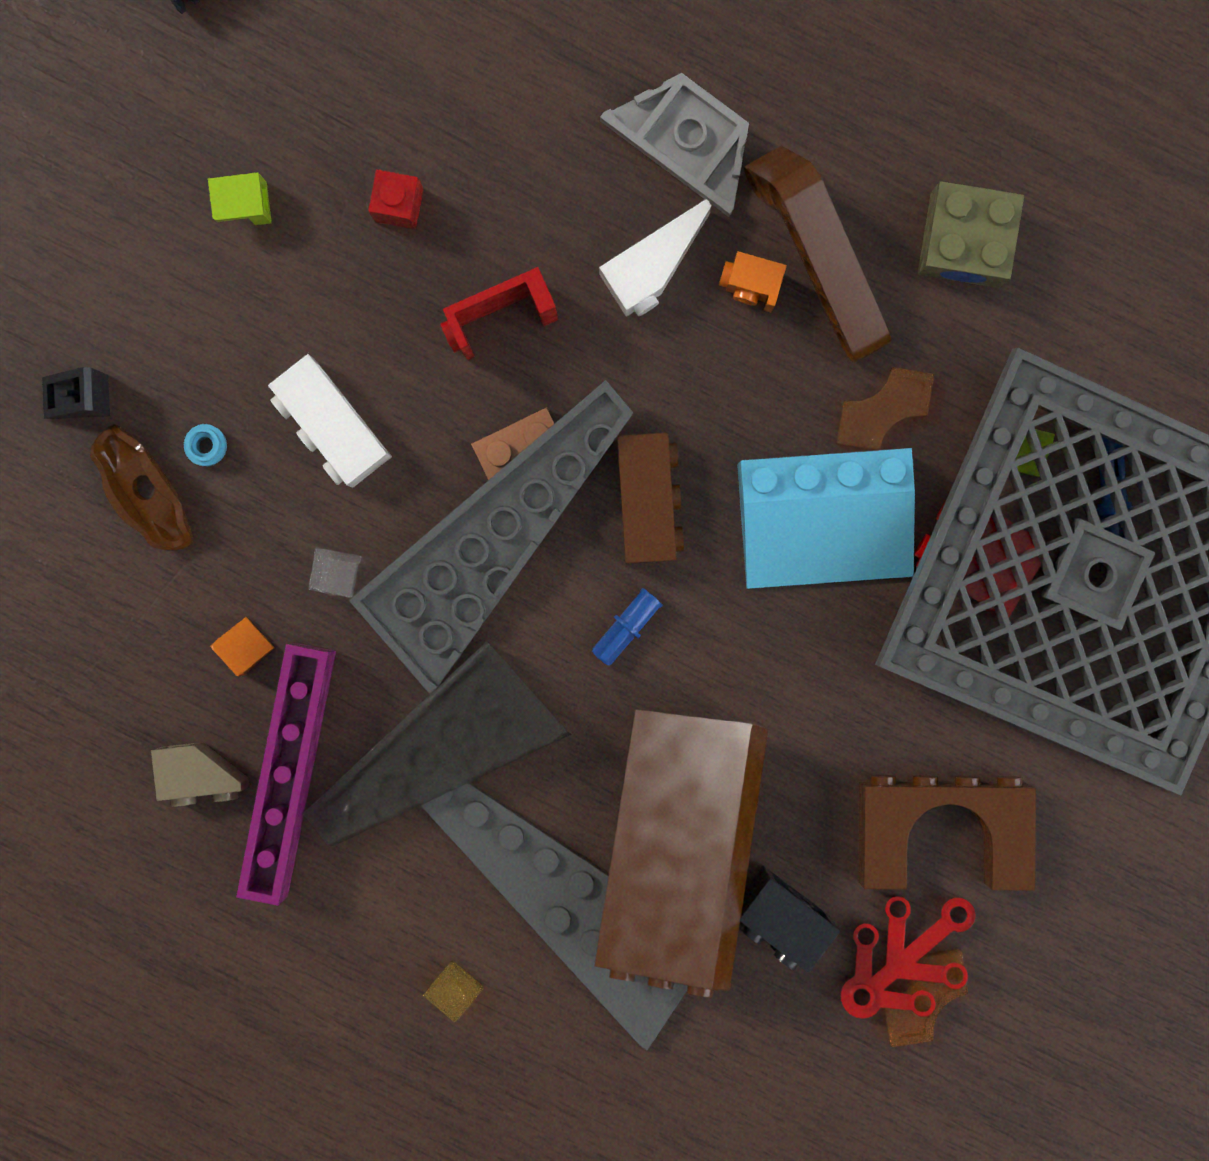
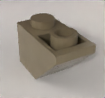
[151,742,250,807]

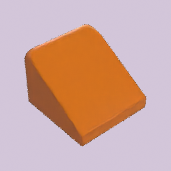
[210,617,275,677]

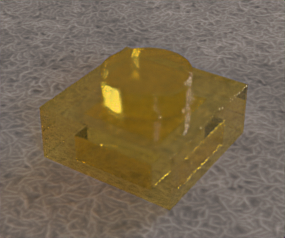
[423,960,483,1022]

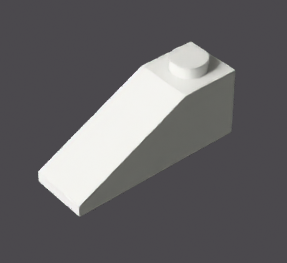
[599,199,711,317]

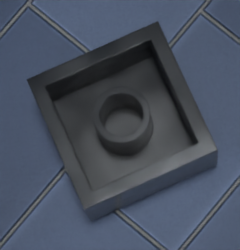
[739,865,840,973]

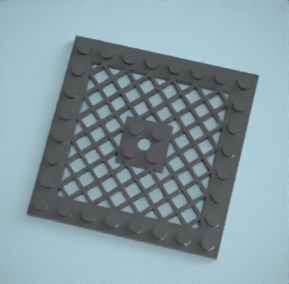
[875,348,1209,796]

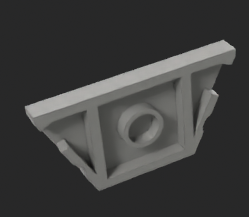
[600,73,749,217]

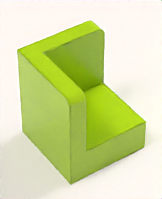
[208,172,272,225]

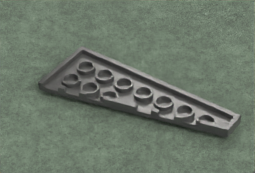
[349,380,634,694]
[412,760,688,1050]

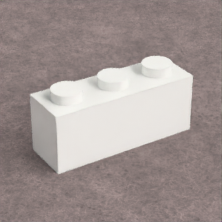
[268,354,392,488]

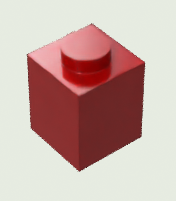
[368,169,423,229]

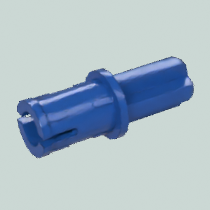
[592,588,663,666]

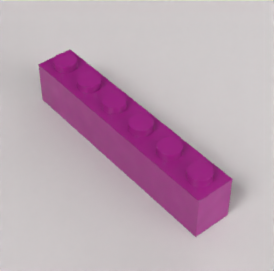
[236,643,336,906]

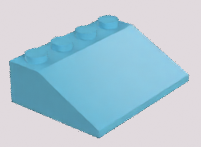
[737,448,915,589]

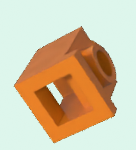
[719,251,787,313]

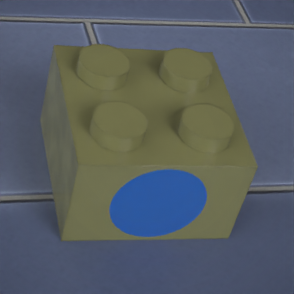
[917,181,1024,288]

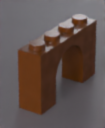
[859,775,1036,891]

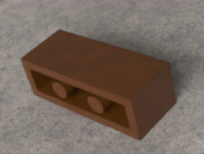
[617,433,684,564]

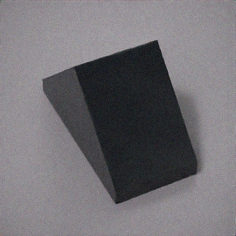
[42,367,110,419]

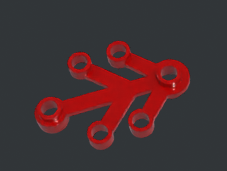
[841,896,976,1018]

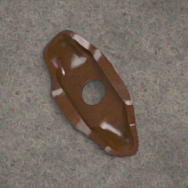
[90,424,193,550]

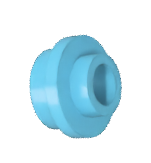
[184,424,227,466]

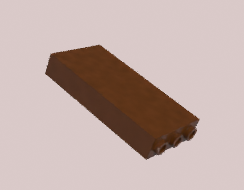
[594,709,769,998]

